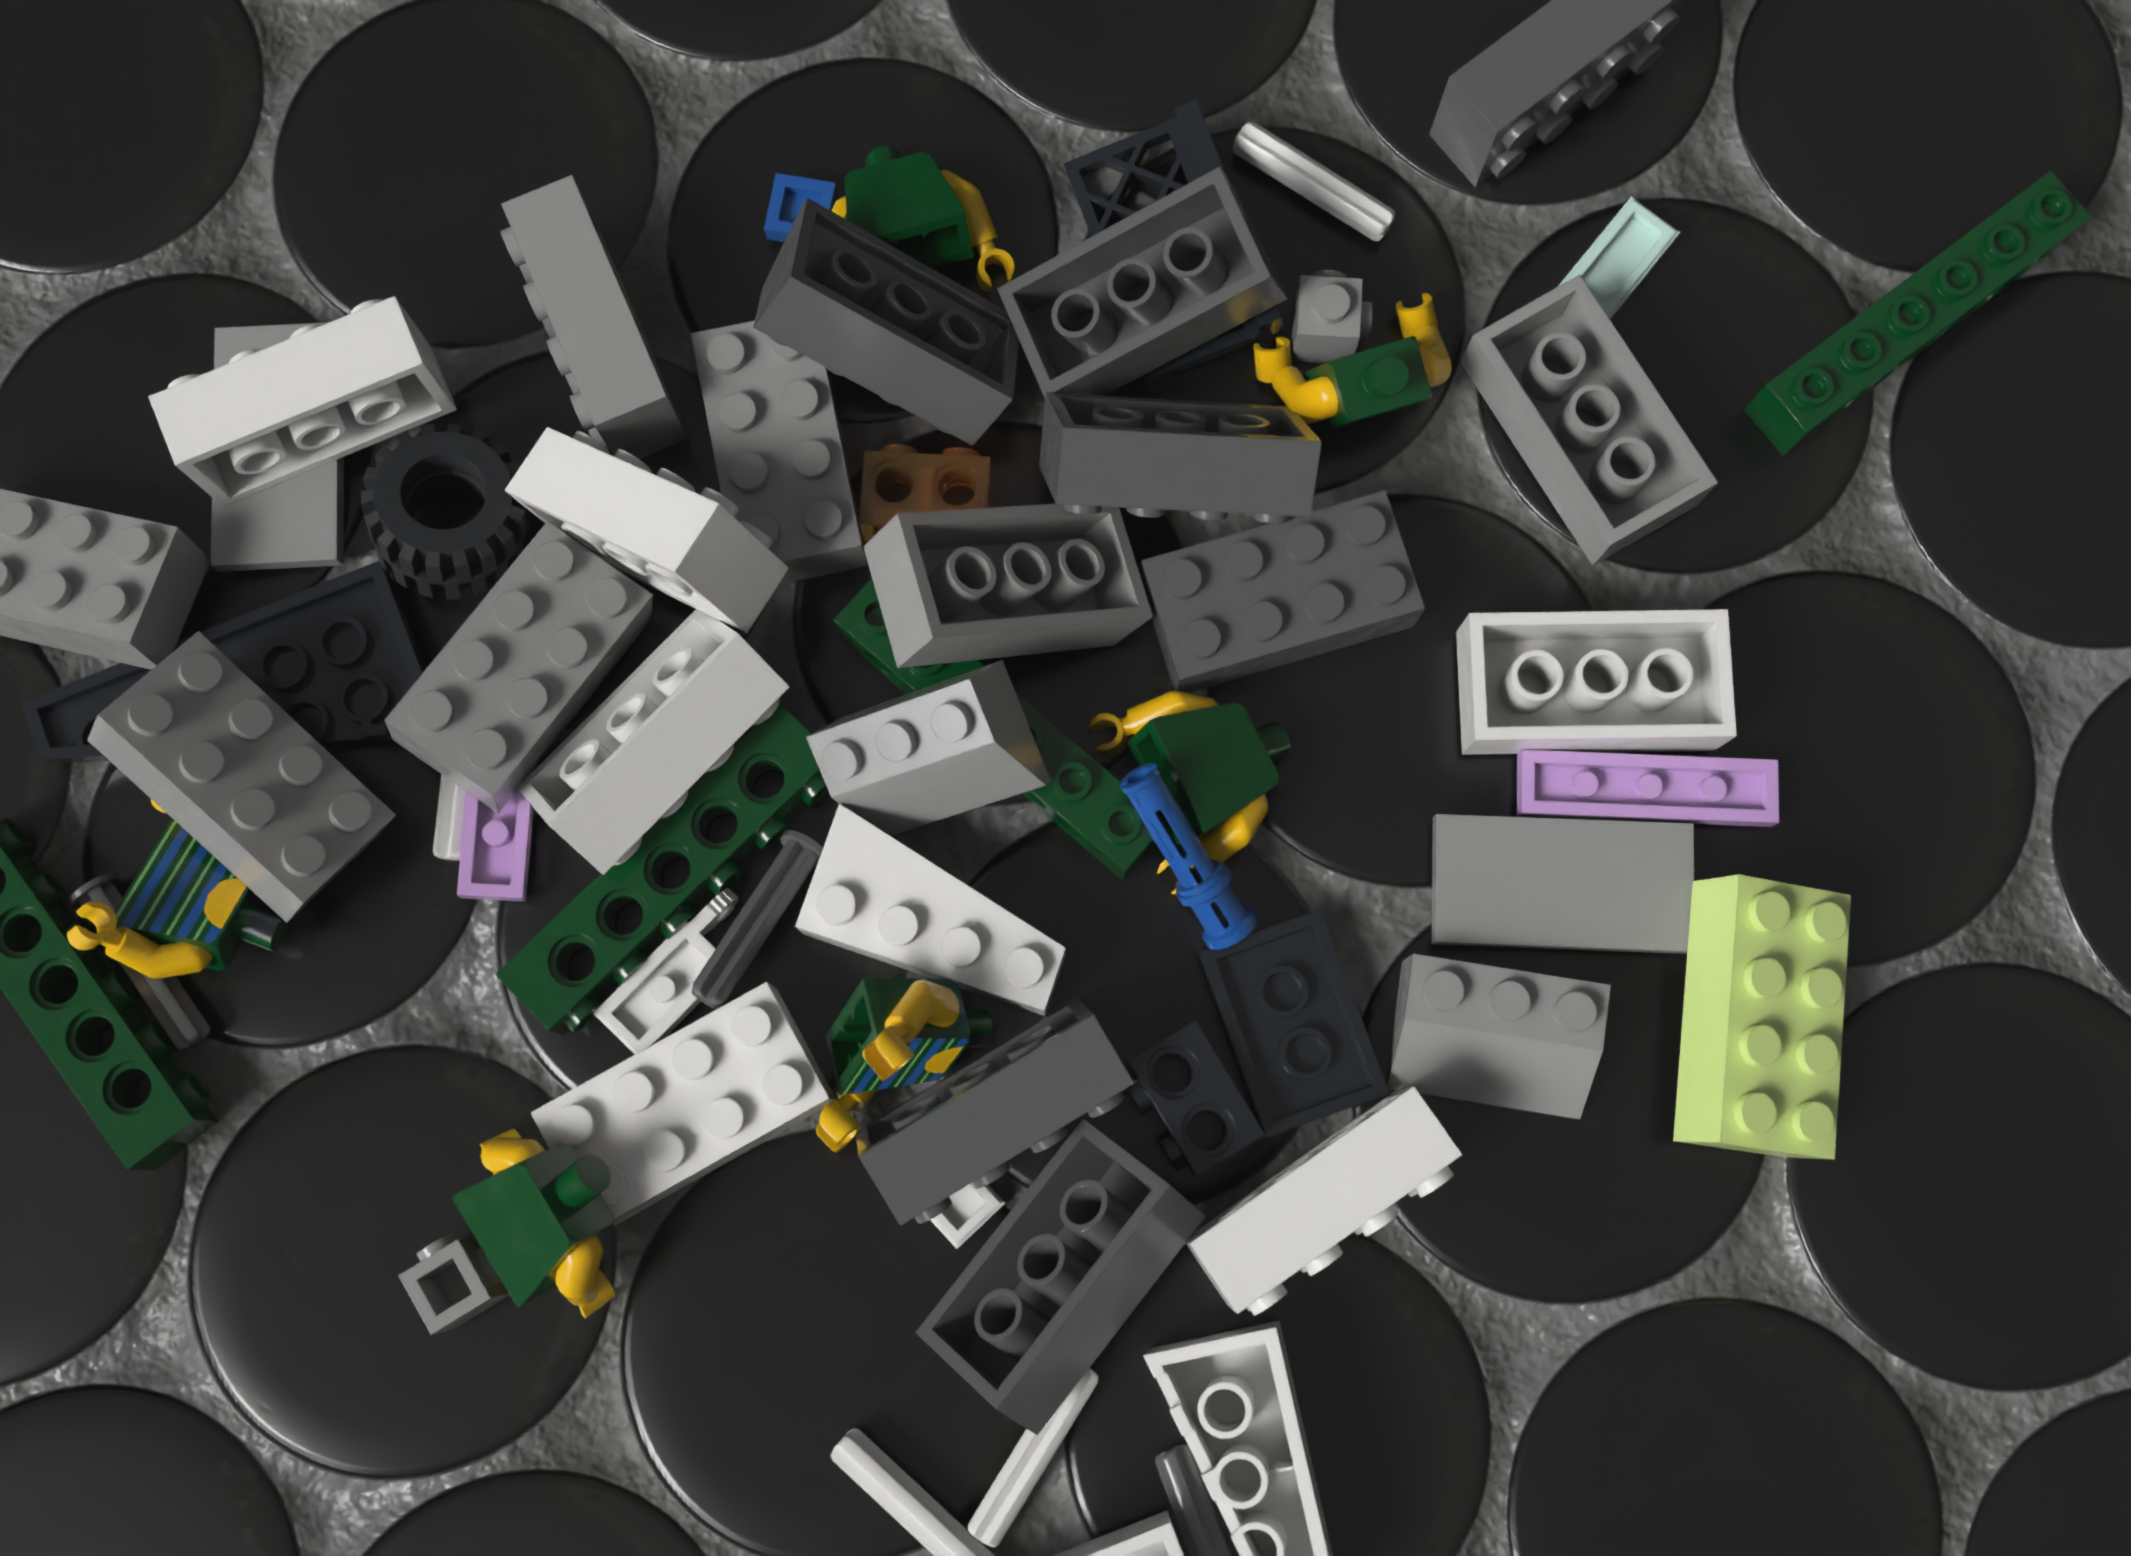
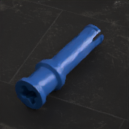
[1120,763,1257,950]

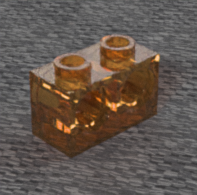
[859,444,992,542]

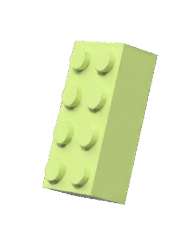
[1673,874,1851,1160]

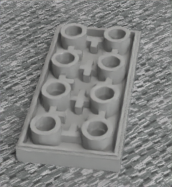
[211,322,344,572]
[1432,814,1694,954]

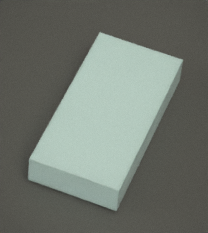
[1559,197,1680,320]

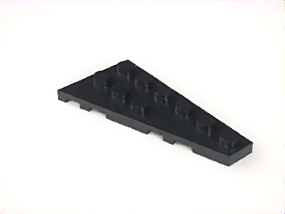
[21,561,426,765]

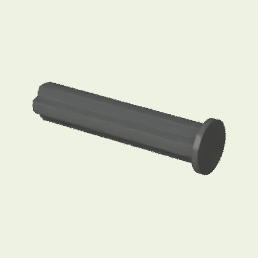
[692,830,823,1009]
[69,873,211,1052]
[1155,1444,1233,1556]

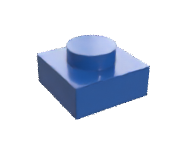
[764,173,838,242]

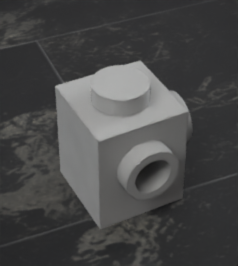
[1291,270,1372,363]
[398,1233,510,1335]

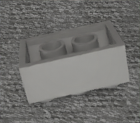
[806,660,1051,836]
[1386,954,1611,1119]

